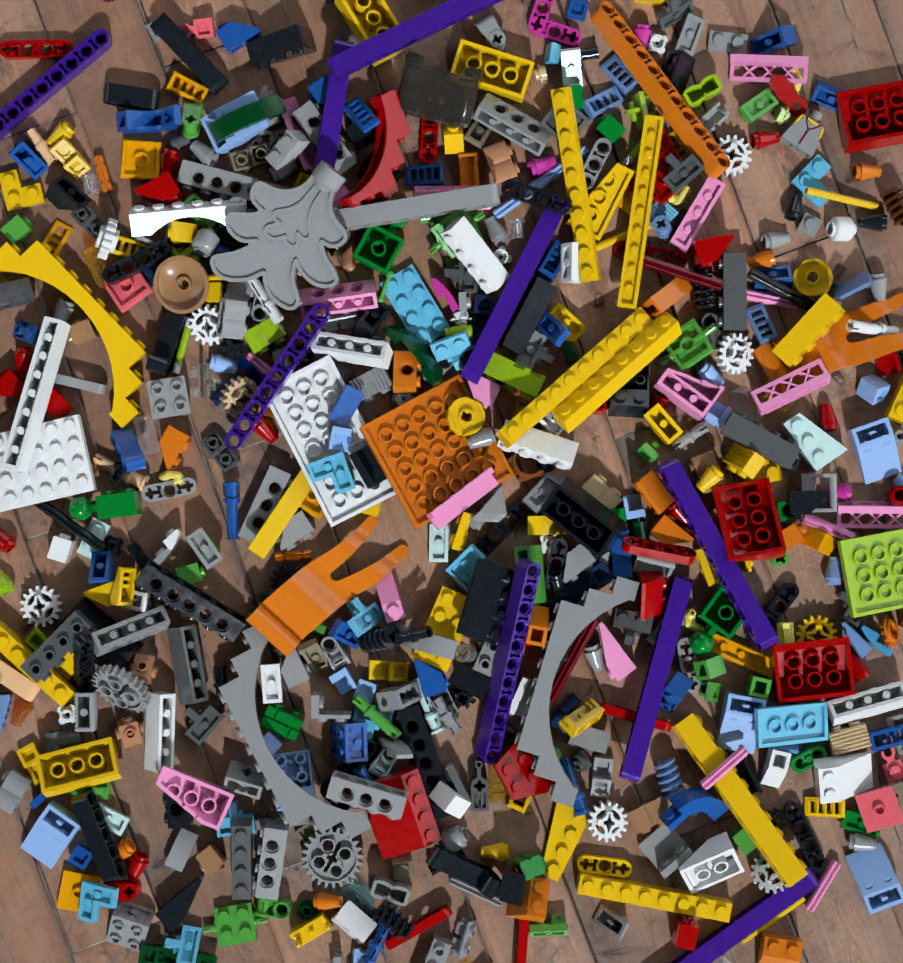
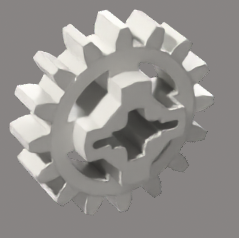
[717,135,752,177]
[95,218,120,260]
[188,304,226,346]
[714,333,754,374]
[20,585,63,627]
[586,799,628,843]
[750,853,784,894]

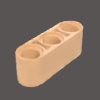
[0,656,41,702]

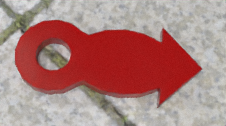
[770,74,808,116]

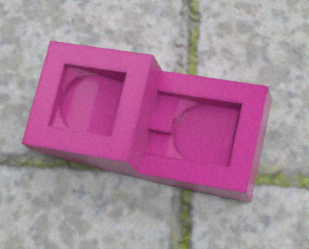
[431,278,459,314]

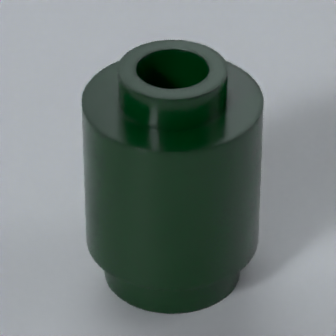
[627,517,649,539]

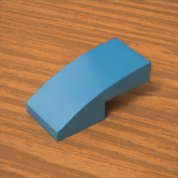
[858,624,893,657]

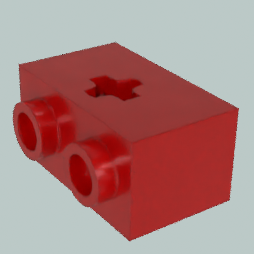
[671,914,700,951]

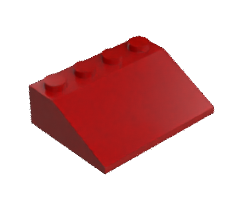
[835,80,903,154]
[712,477,787,561]
[772,636,855,703]
[362,765,442,859]

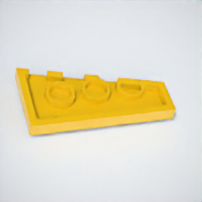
[565,163,635,241]
[543,802,591,882]

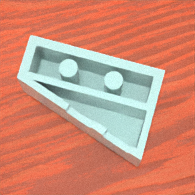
[779,413,848,472]

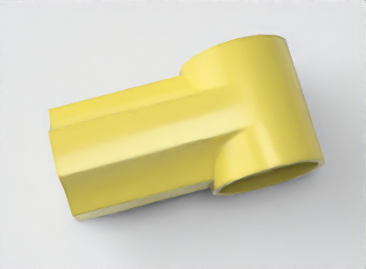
[776,622,795,644]

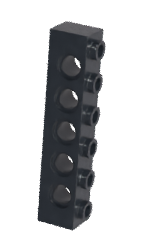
[134,558,246,642]
[395,702,451,820]

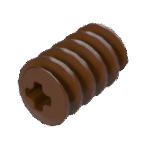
[880,184,903,226]

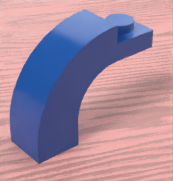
[116,105,182,134]
[658,787,729,832]

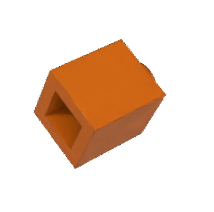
[781,518,809,549]

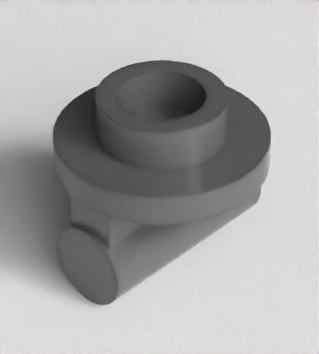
[571,749,593,772]

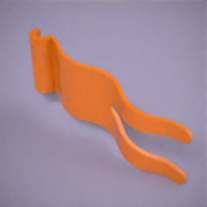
[752,293,903,393]
[246,516,409,657]

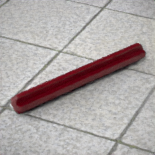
[643,255,723,291]
[550,619,599,703]

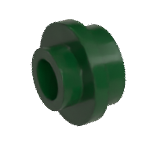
[297,900,317,920]

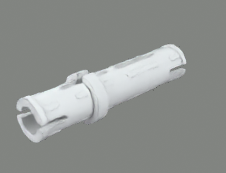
[247,278,284,324]
[846,319,899,337]

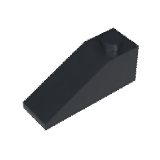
[155,874,204,932]

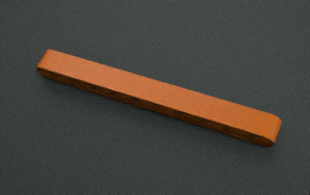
[590,1,730,179]

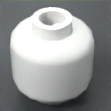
[826,217,857,242]

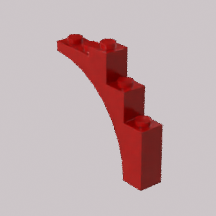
[339,89,411,208]
[0,369,75,419]

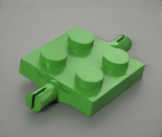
[428,210,485,259]
[659,318,718,372]
[203,901,268,947]

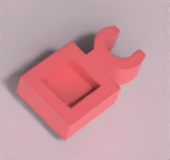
[180,17,216,39]
[879,747,903,783]

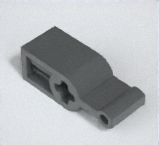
[471,758,489,811]

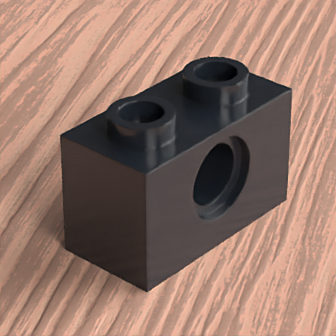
[162,793,194,829]

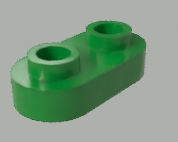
[789,743,827,773]

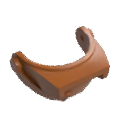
[507,453,544,482]

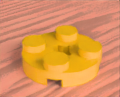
[793,258,833,298]
[446,397,485,436]

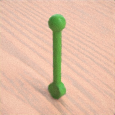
[377,271,394,303]

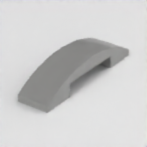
[390,621,459,660]

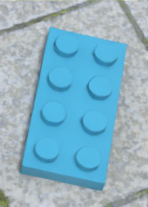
[380,264,450,345]
[754,701,828,748]

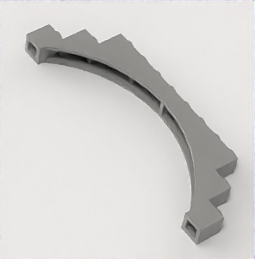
[515,576,640,807]
[218,626,372,839]

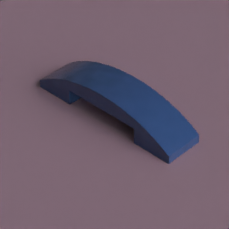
[465,294,495,365]
[541,561,614,621]

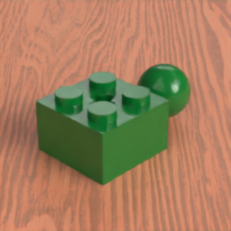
[353,221,408,277]
[68,488,143,520]
[689,584,743,655]

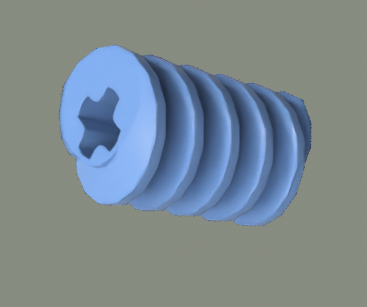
[653,757,685,799]

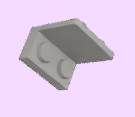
[146,375,191,420]
[311,691,352,722]
[638,824,694,879]
[106,901,156,952]

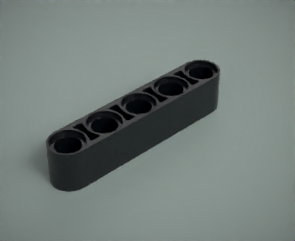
[150,12,229,96]
[71,790,126,883]

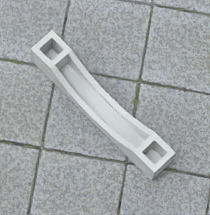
[129,197,247,237]

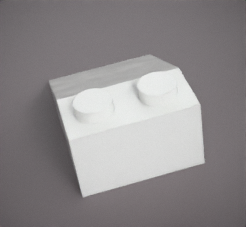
[813,751,873,804]
[678,832,745,894]

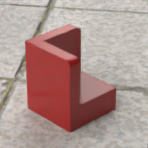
[874,352,902,377]

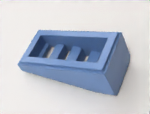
[600,54,639,96]
[582,85,625,122]
[747,303,778,345]
[838,620,872,659]
[0,693,14,733]

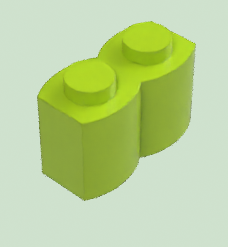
[682,74,723,110]
[244,317,288,356]

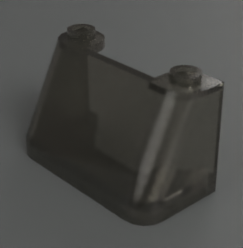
[398,51,483,128]

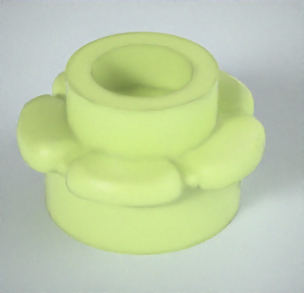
[773,106,790,125]

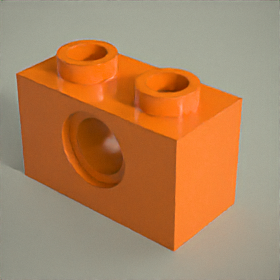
[393,351,421,394]

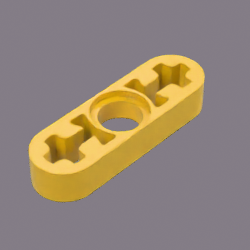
[576,854,632,878]

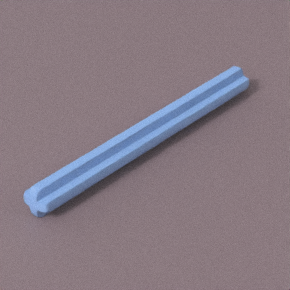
[493,145,590,219]

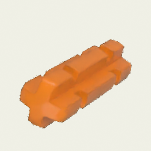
[93,155,113,193]
[275,549,313,563]

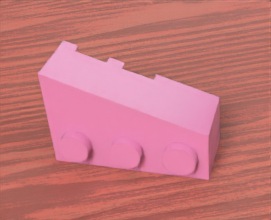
[652,368,725,421]

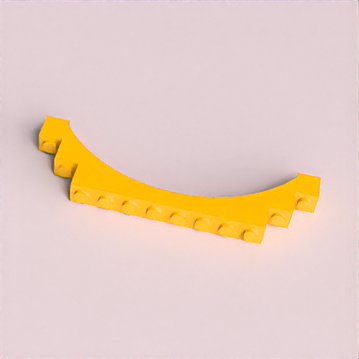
[0,240,147,428]

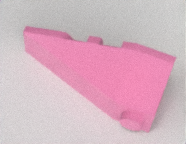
[155,765,234,831]

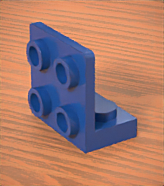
[330,720,368,763]

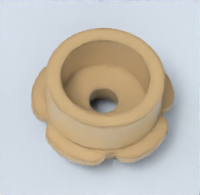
[534,64,548,83]

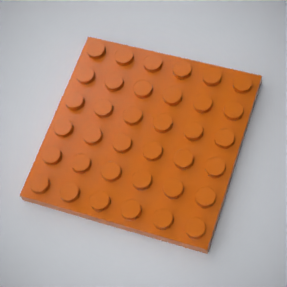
[359,374,515,530]

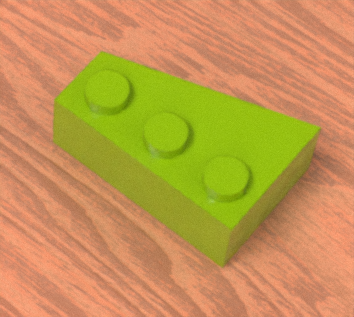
[483,352,546,401]

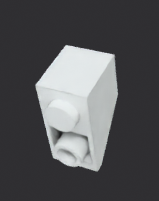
[760,747,792,788]

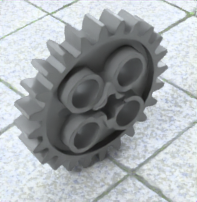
[91,664,151,713]
[301,825,364,888]

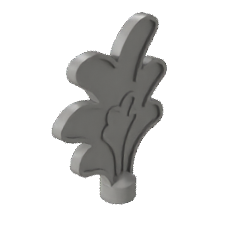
[210,160,348,310]

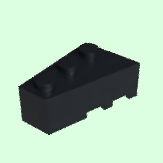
[245,24,317,69]

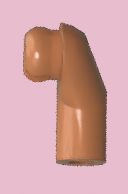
[341,242,357,272]

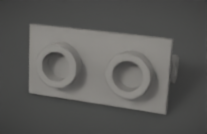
[699,101,730,133]
[318,311,358,332]
[450,917,477,959]

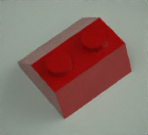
[134,171,185,205]
[690,234,734,270]
[637,571,667,620]

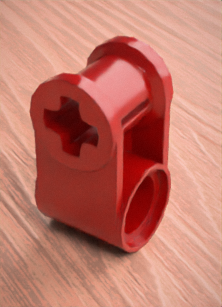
[103,880,142,901]

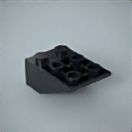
[608,364,649,418]

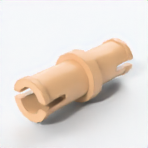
[25,127,58,166]

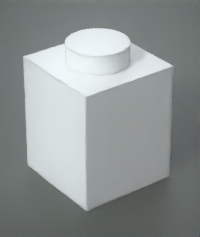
[47,533,76,563]

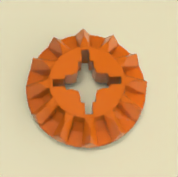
[879,616,899,647]

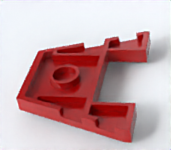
[626,127,680,205]
[493,741,555,800]

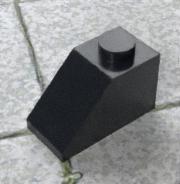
[44,174,92,210]
[351,302,391,339]
[787,490,829,518]

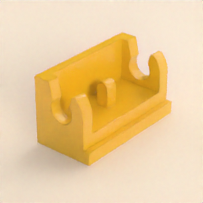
[559,698,605,738]
[289,910,333,948]

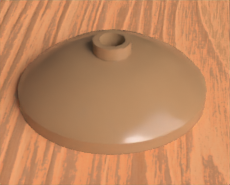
[153,255,209,314]

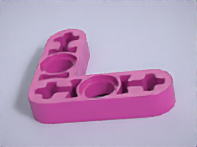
[528,0,582,48]

